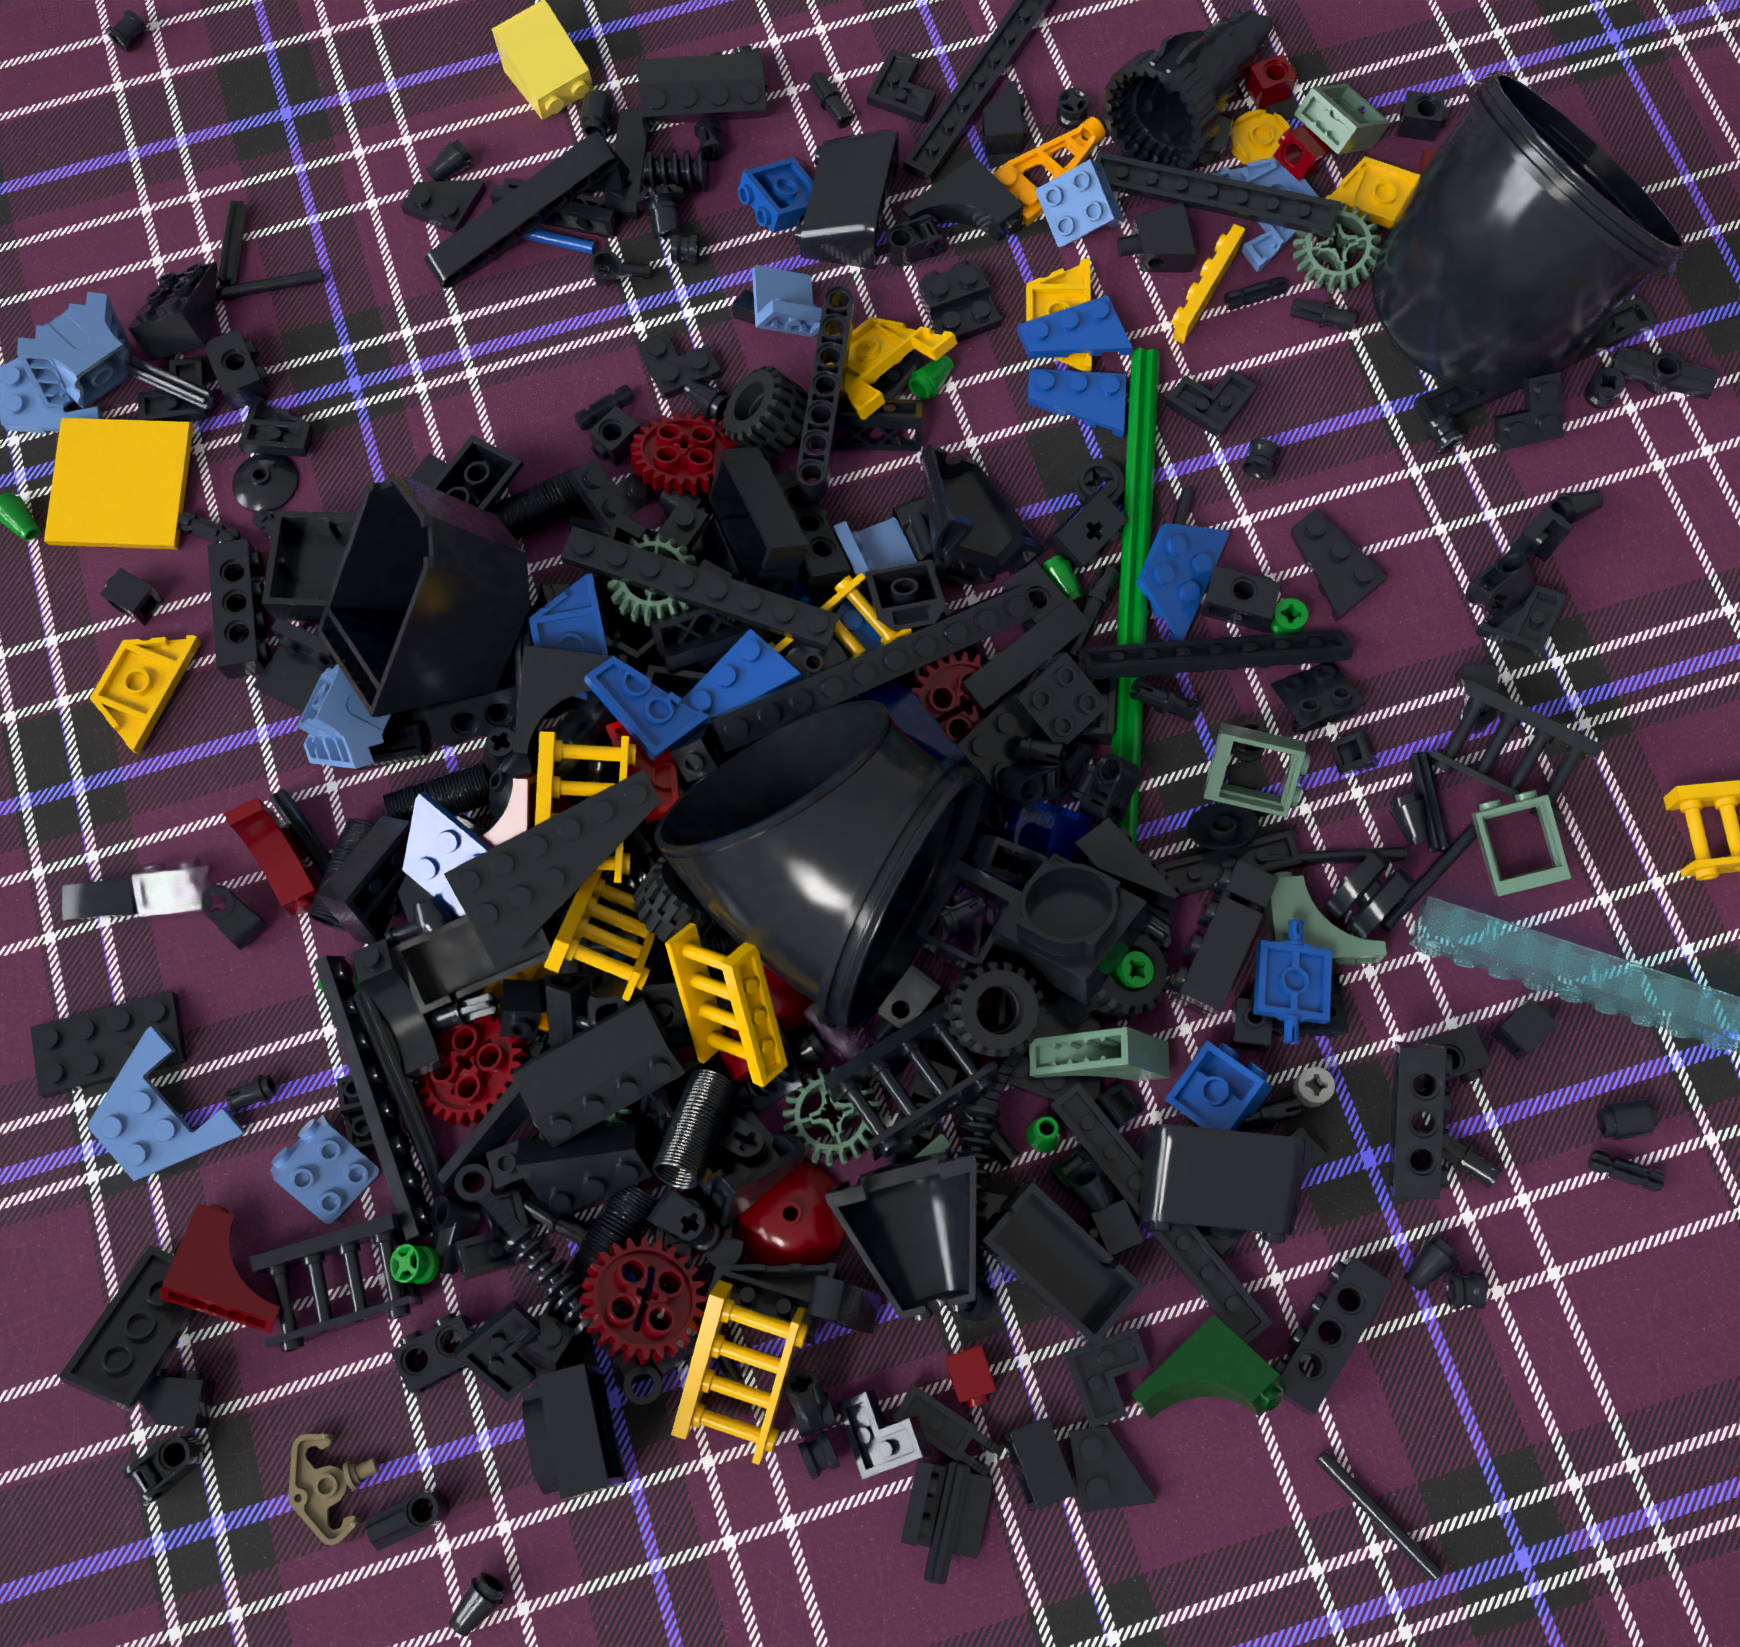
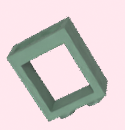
[1294,84,1391,155]
[1204,723,1310,818]
[1471,790,1571,897]

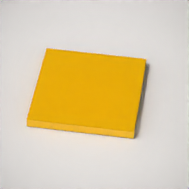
[44,418,194,550]

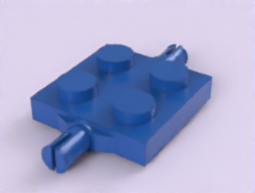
[1253,919,1332,1045]

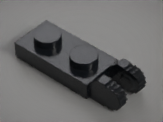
[893,1385,1002,1476]

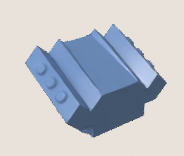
[17,292,131,409]
[297,664,391,769]

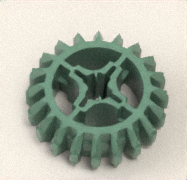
[1293,203,1381,293]
[607,533,696,627]
[783,1066,882,1167]

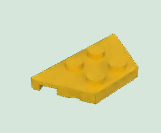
[1026,258,1092,372]
[90,635,201,754]

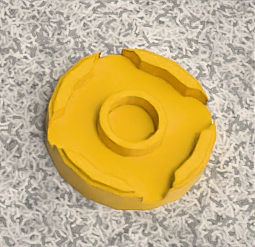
[1229,109,1291,165]

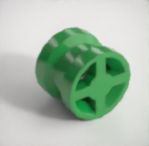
[1270,598,1308,634]
[1111,951,1154,991]
[390,1244,439,1284]

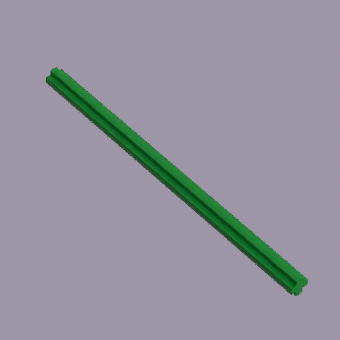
[1110,348,1160,847]

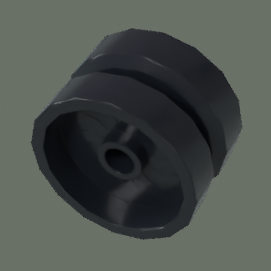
[1324,848,1416,939]

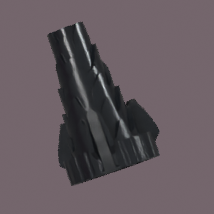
[1102,8,1273,170]

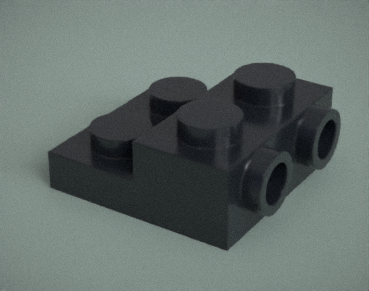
[918,260,1002,343]

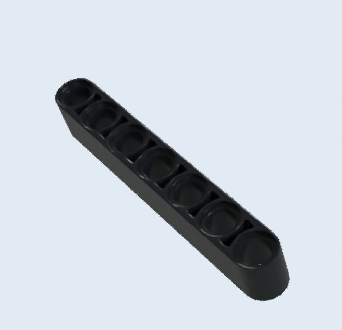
[424,132,620,289]
[796,285,855,502]

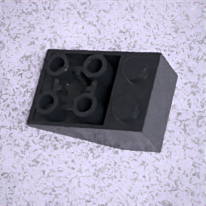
[128,262,217,361]

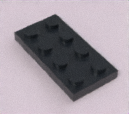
[30,991,187,1098]
[59,1245,197,1413]

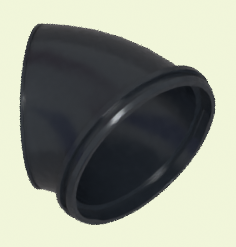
[1372,71,1687,392]
[654,700,987,1032]

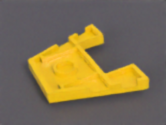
[1325,156,1420,228]
[827,317,957,420]

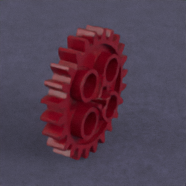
[631,412,737,496]
[906,652,999,761]
[416,1013,530,1127]
[579,1236,707,1365]

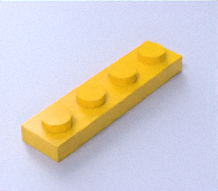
[1171,224,1245,344]

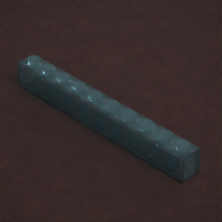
[1408,896,1740,1053]

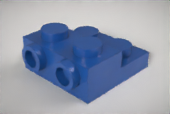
[738,157,813,234]
[1165,1041,1273,1131]

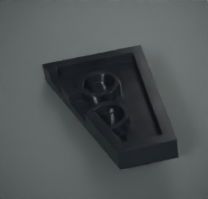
[1290,508,1387,623]
[527,694,615,780]

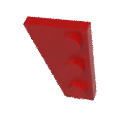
[605,721,679,824]

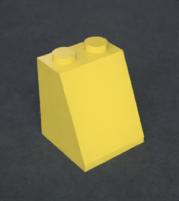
[492,0,594,120]

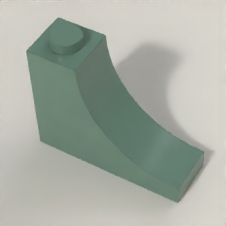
[1264,872,1387,966]
[1029,1027,1170,1082]

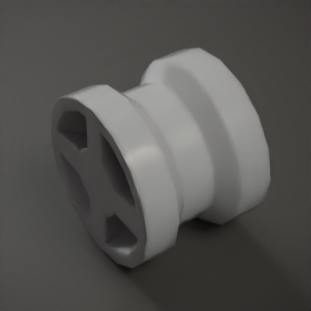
[1292,1067,1335,1108]

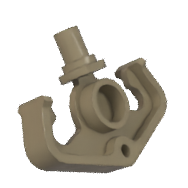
[288,1434,379,1546]

